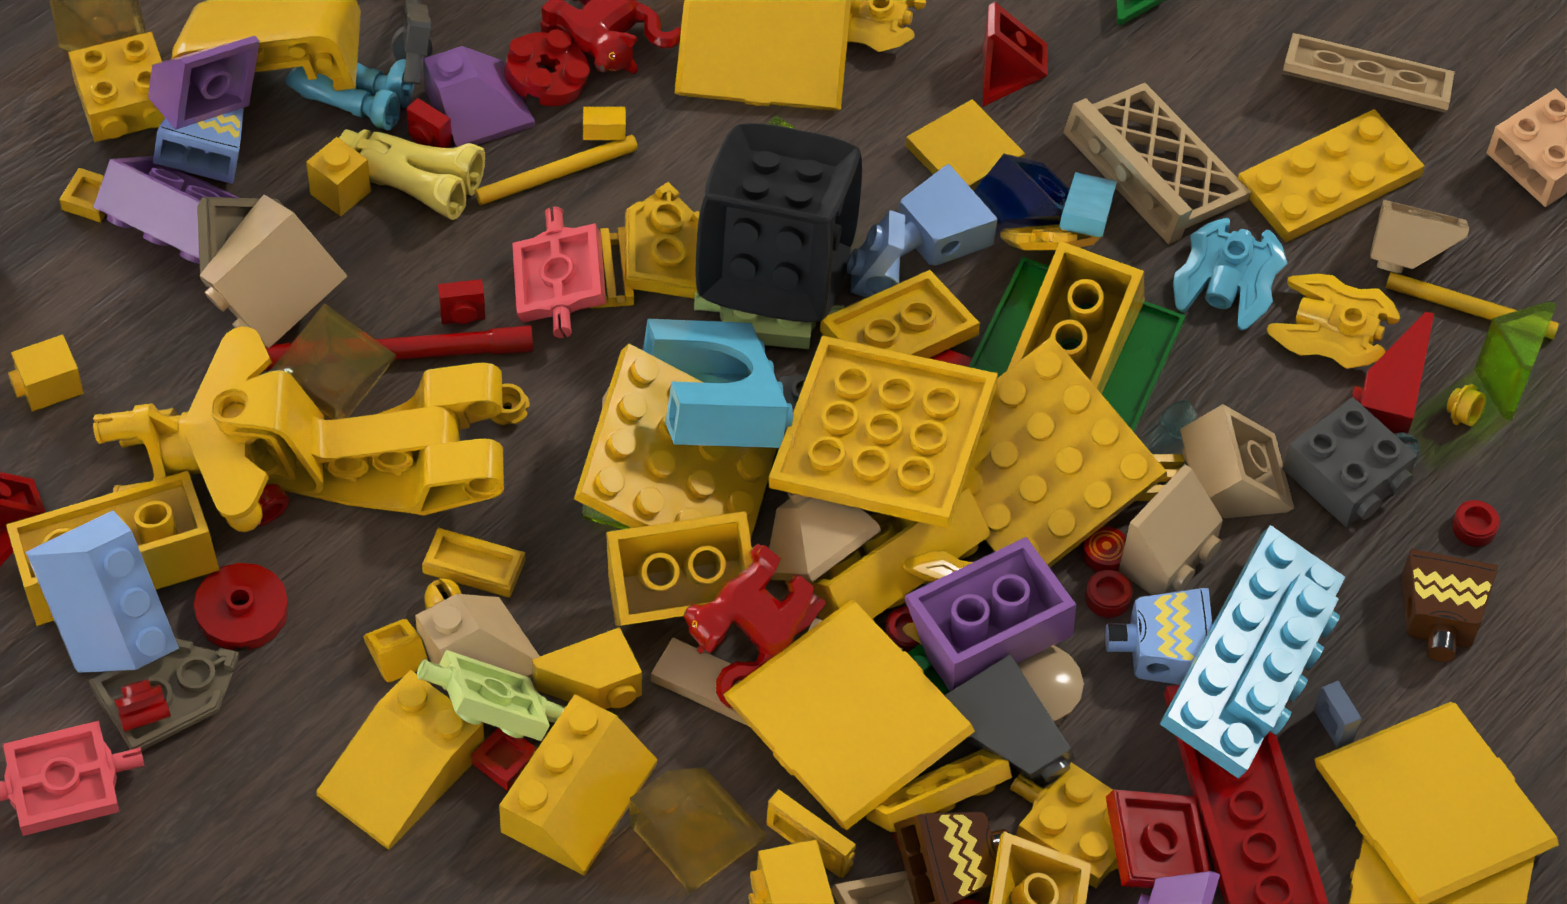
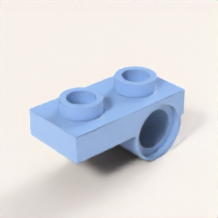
[847,210,905,297]

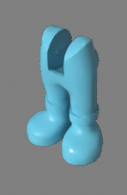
[285,59,415,130]

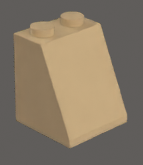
[200,195,347,348]

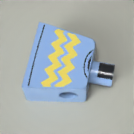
[153,108,244,184]
[1105,588,1212,685]

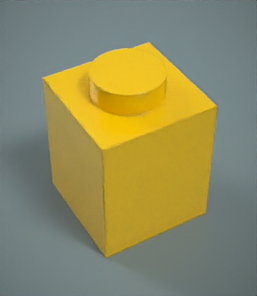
[306,137,371,217]
[8,334,84,412]

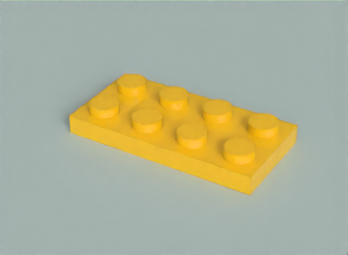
[1238,109,1425,243]

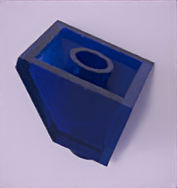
[974,153,1070,225]

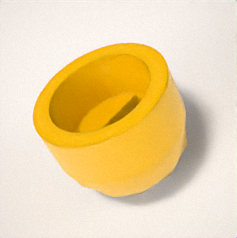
[424,578,462,609]

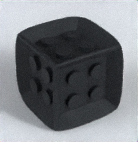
[695,123,862,322]

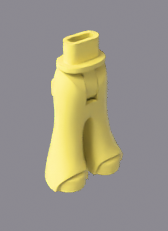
[339,129,485,220]

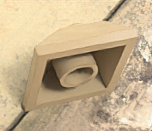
[1370,200,1469,273]
[769,493,881,582]
[415,594,540,679]

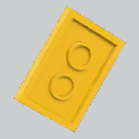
[820,270,980,358]

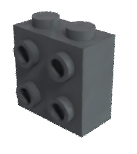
[1282,397,1418,528]

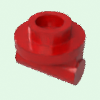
[114,679,171,732]

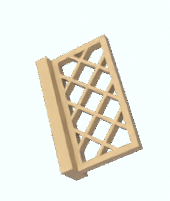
[1063,83,1251,245]

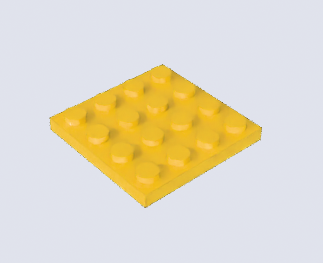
[769,336,998,529]
[963,336,1167,568]
[574,344,777,539]

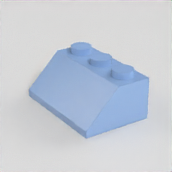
[26,510,179,673]

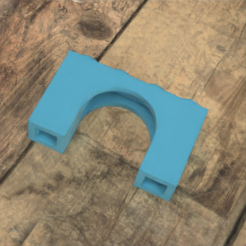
[643,319,793,448]

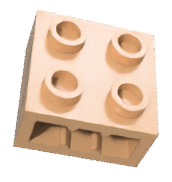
[1487,88,1567,207]

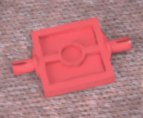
[512,207,606,338]
[0,721,145,836]

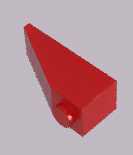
[1351,312,1434,443]

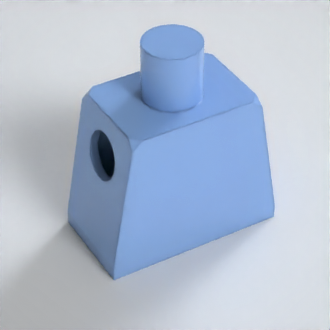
[898,164,998,266]

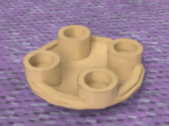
[1017,645,1084,726]

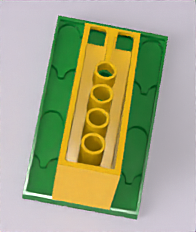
[969,241,1186,433]

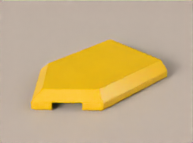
[625,182,700,299]
[1000,224,1102,250]

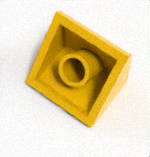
[989,832,1092,904]

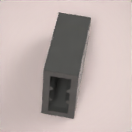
[944,654,1075,783]

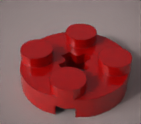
[504,29,590,106]

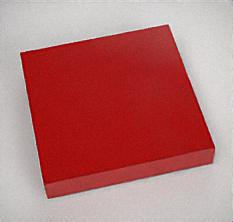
[1105,789,1211,888]

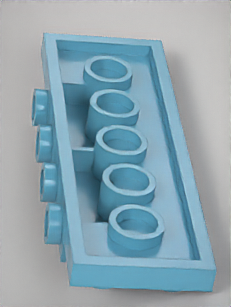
[1160,525,1345,779]

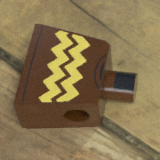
[1401,549,1498,662]
[893,812,1010,904]

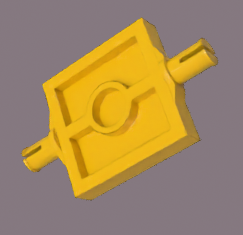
[1010,762,1118,889]

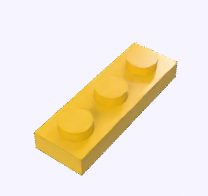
[866,749,1012,832]

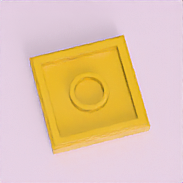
[905,99,1025,191]

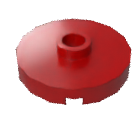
[193,563,289,650]

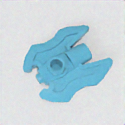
[1173,218,1288,330]

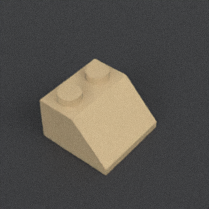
[1180,404,1294,518]
[1118,464,1223,595]

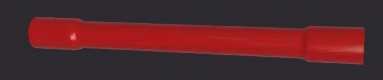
[264,325,533,372]

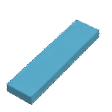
[1059,172,1117,238]

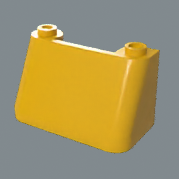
[171,0,361,91]

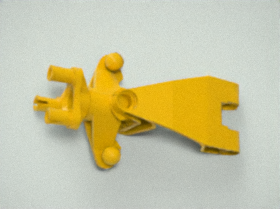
[93,326,504,532]

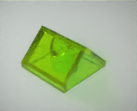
[1474,301,1557,421]

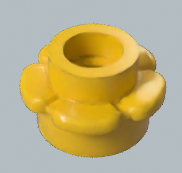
[490,383,530,425]
[1447,384,1486,426]

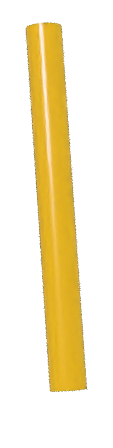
[474,134,638,206]
[1385,272,1559,340]

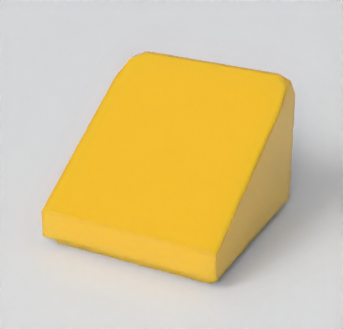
[363,619,428,682]

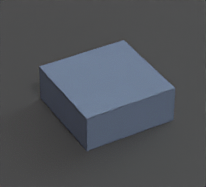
[1314,681,1362,748]

